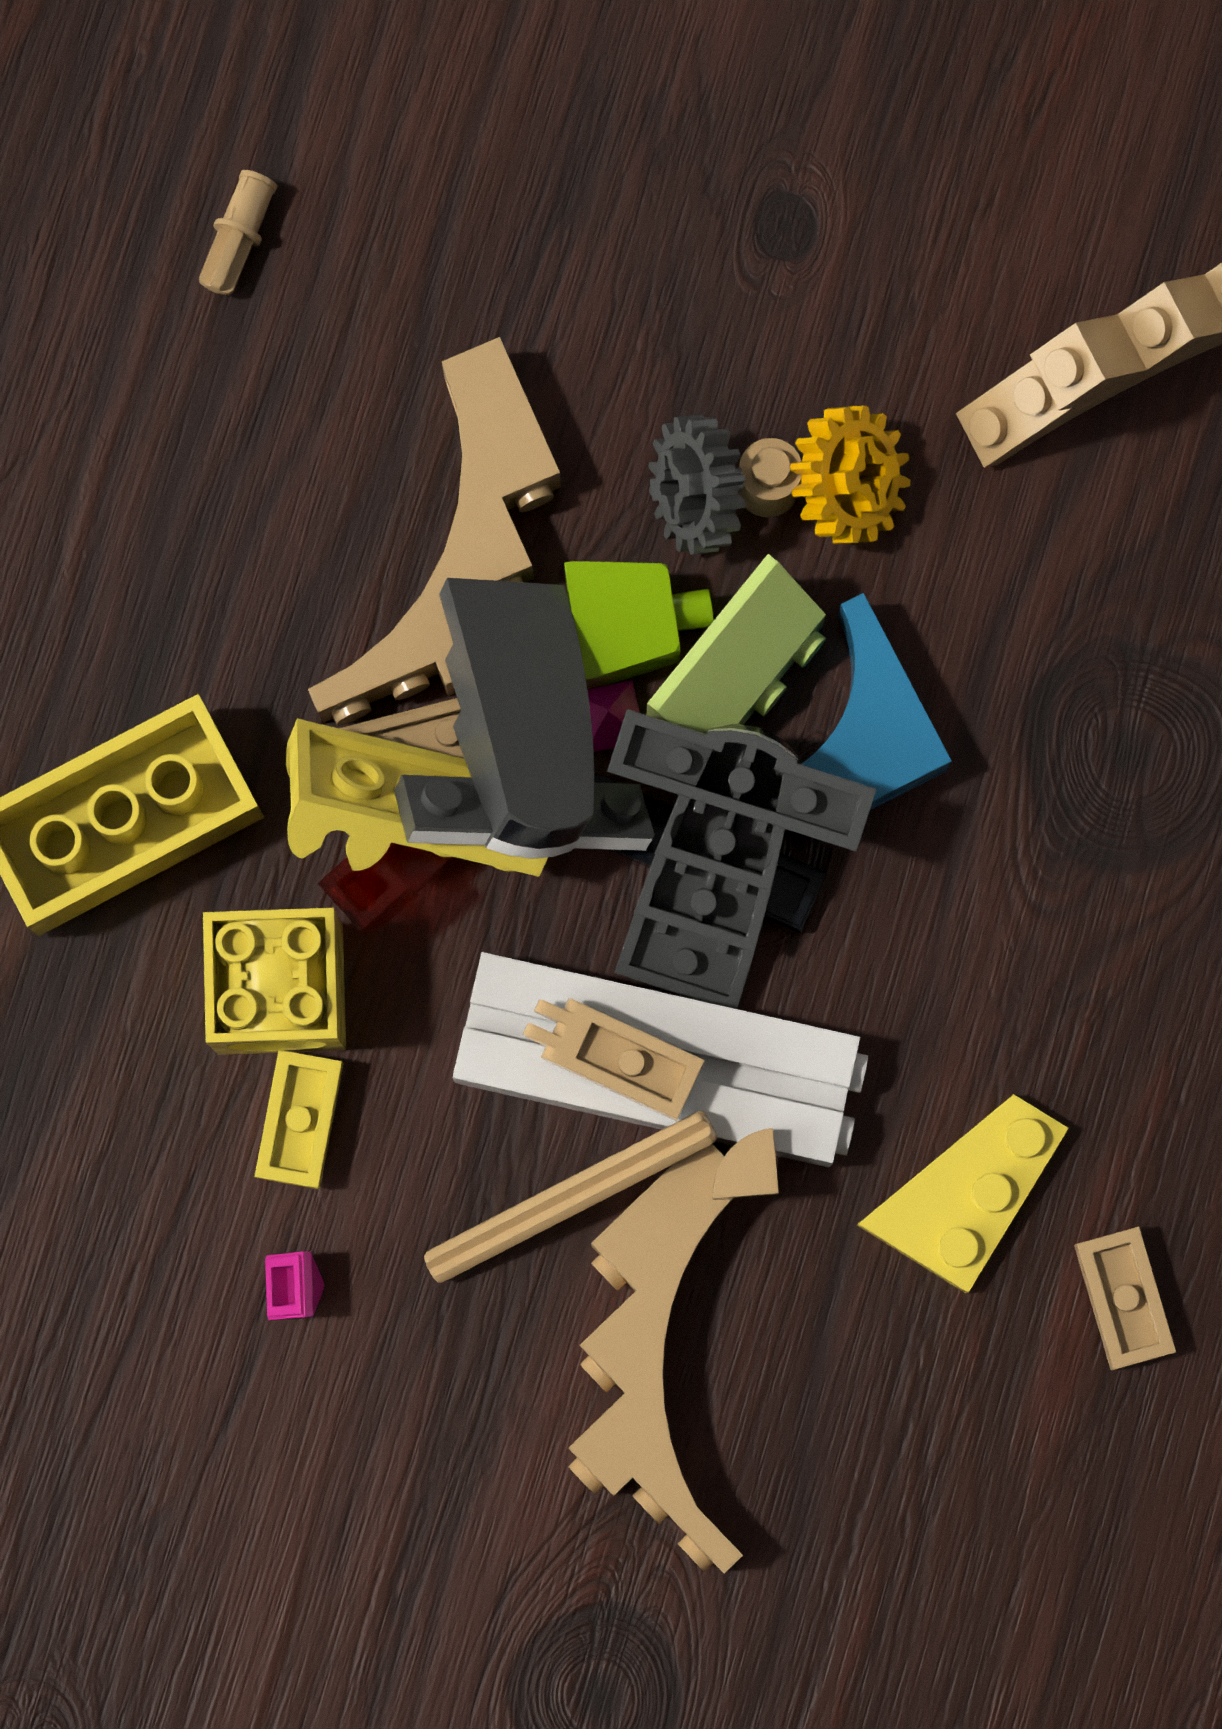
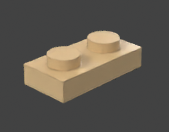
[1074,1227,1176,1370]

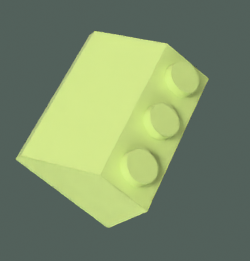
[647,554,826,734]

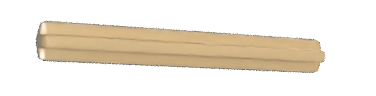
[424,1111,717,1283]

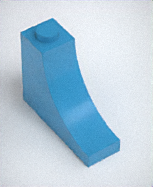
[801,593,952,839]

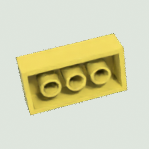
[0,694,265,937]

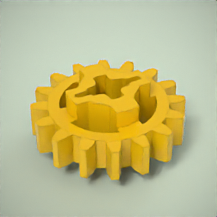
[790,406,911,544]

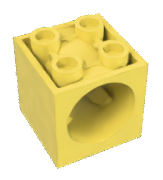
[203,908,346,1055]

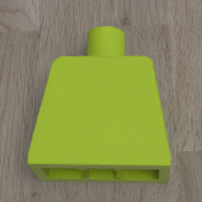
[564,561,714,689]

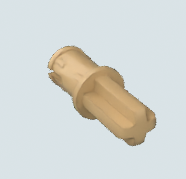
[199,170,278,296]

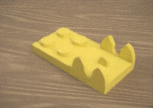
[286,718,548,877]

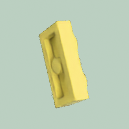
[254,1050,344,1190]

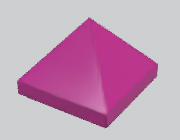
[587,680,640,753]
[265,1251,325,1320]

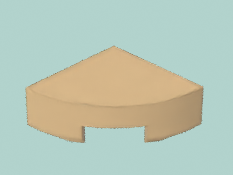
[713,1128,779,1200]

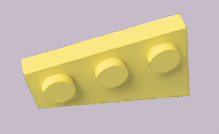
[857,1094,1069,1293]

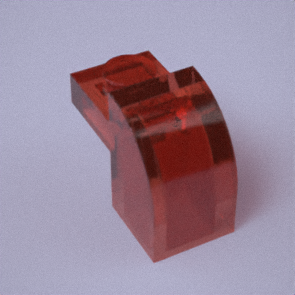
[317,842,456,934]

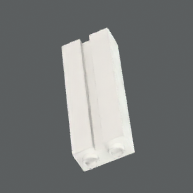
[452,952,868,1167]

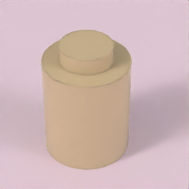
[738,438,802,517]

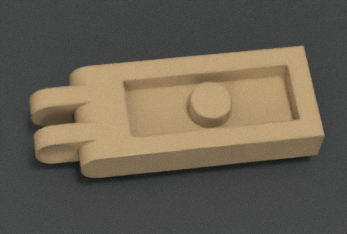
[523,998,705,1121]

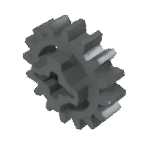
[649,414,746,555]

